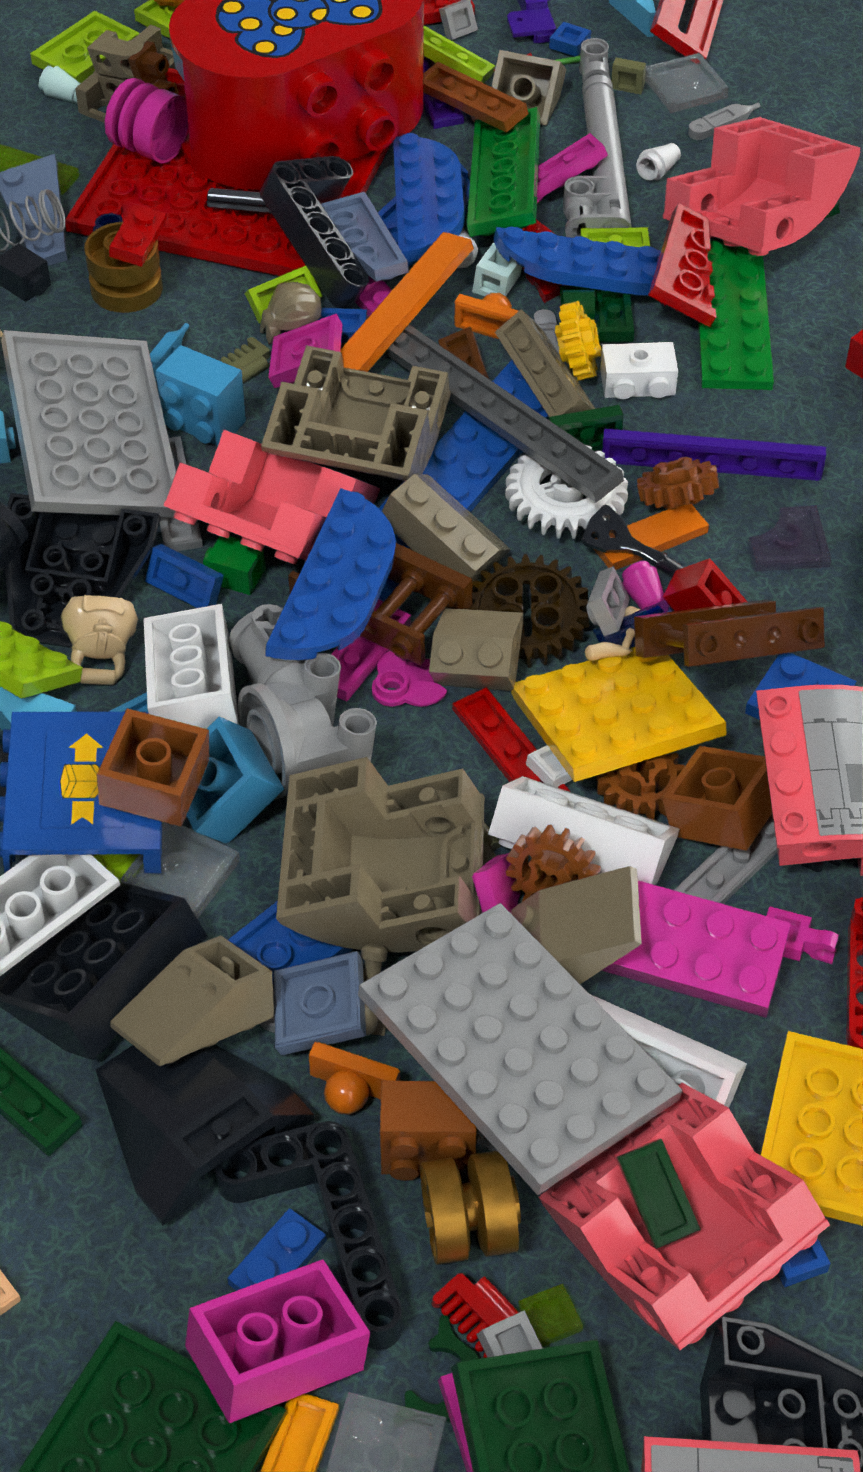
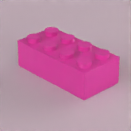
[601,881,791,1018]

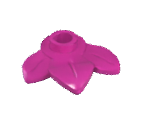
[372,651,447,707]

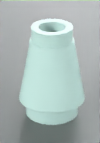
[38,66,81,104]

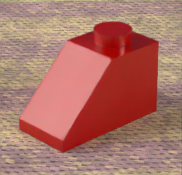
[663,558,748,611]

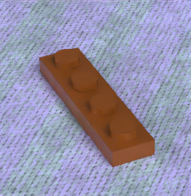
[423,62,529,133]

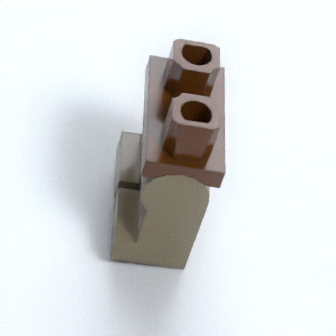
[87,30,179,101]

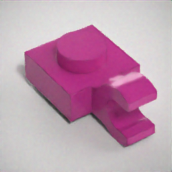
[766,906,839,964]

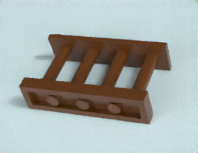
[288,543,472,666]
[634,600,825,667]

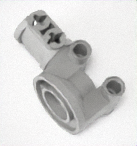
[228,604,377,799]

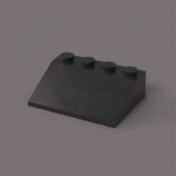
[0,882,207,1060]

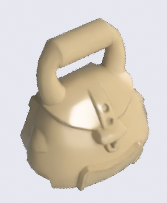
[61,595,138,685]

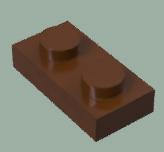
[438,327,490,380]

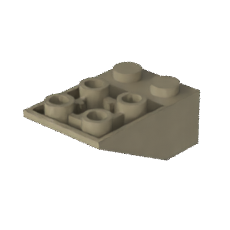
[110,935,274,1066]

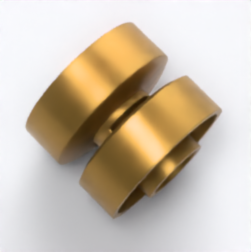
[84,222,163,313]
[420,1151,521,1265]

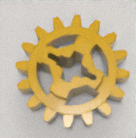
[555,301,602,381]

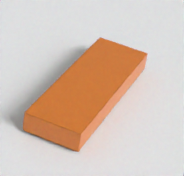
[594,504,709,570]

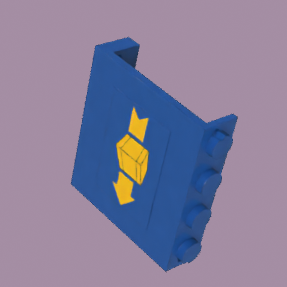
[0,712,163,874]

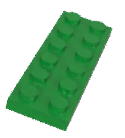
[467,107,540,237]
[698,241,774,390]

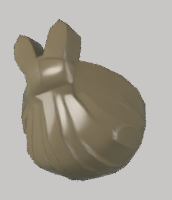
[260,282,322,344]

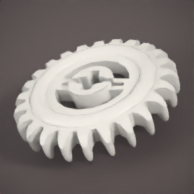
[505,445,628,539]

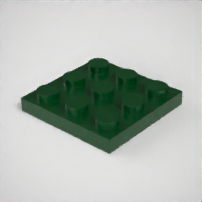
[451,1339,629,1472]

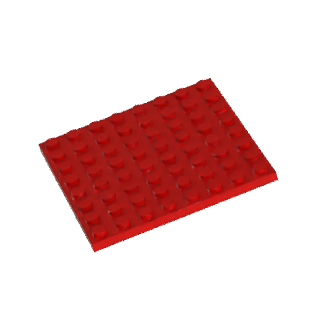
[65,68,392,284]

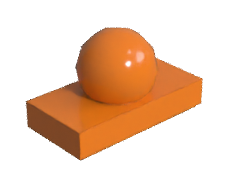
[454,293,519,339]
[309,1042,400,1115]

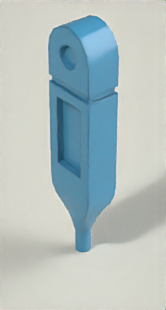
[150,323,190,381]

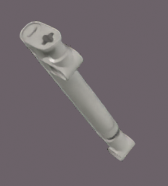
[563,38,632,238]

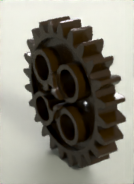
[468,554,590,668]

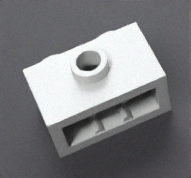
[600,342,678,399]

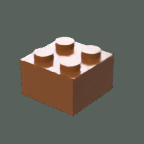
[97,708,209,827]
[662,746,772,851]
[380,1081,476,1181]

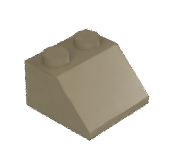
[491,50,566,126]
[429,608,523,691]

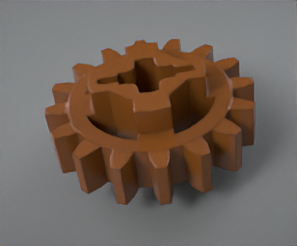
[637,457,719,509]
[596,753,685,820]
[506,825,601,902]

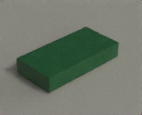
[616,1138,701,1249]

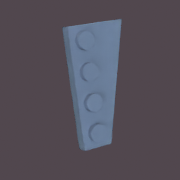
[0,154,68,266]
[321,192,409,282]

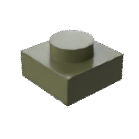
[611,57,646,95]

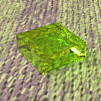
[518,1283,583,1347]

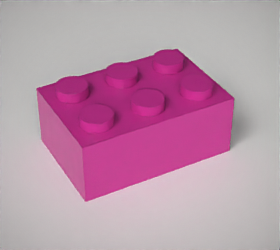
[185,1259,370,1423]

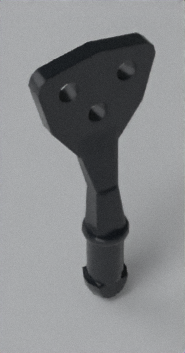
[581,505,684,577]

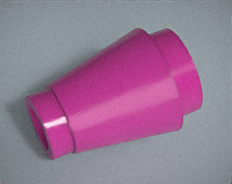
[622,561,669,614]

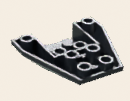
[5,493,160,648]
[96,1045,315,1226]
[700,1316,863,1472]

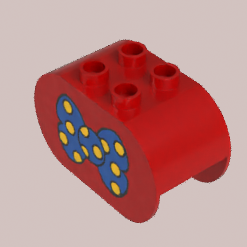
[169,0,424,190]

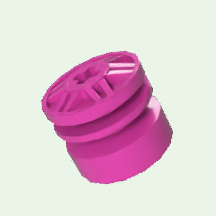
[105,78,189,163]

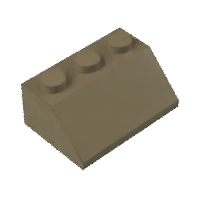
[382,474,511,581]

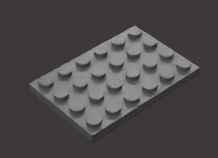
[1,330,176,517]
[358,903,682,1195]

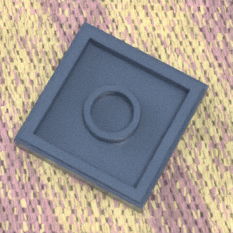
[274,951,366,1055]

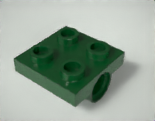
[559,286,634,342]

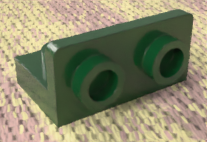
[549,405,624,451]

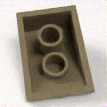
[512,866,642,984]

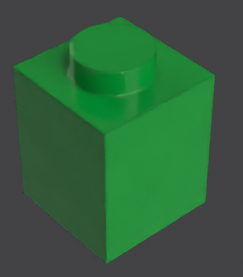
[203,536,266,595]

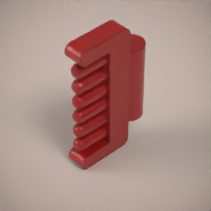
[431,1273,519,1358]

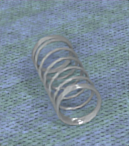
[0,189,65,252]

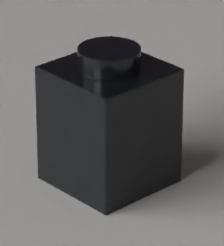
[0,243,51,302]

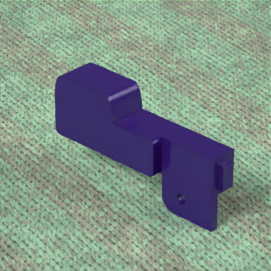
[507,0,557,43]

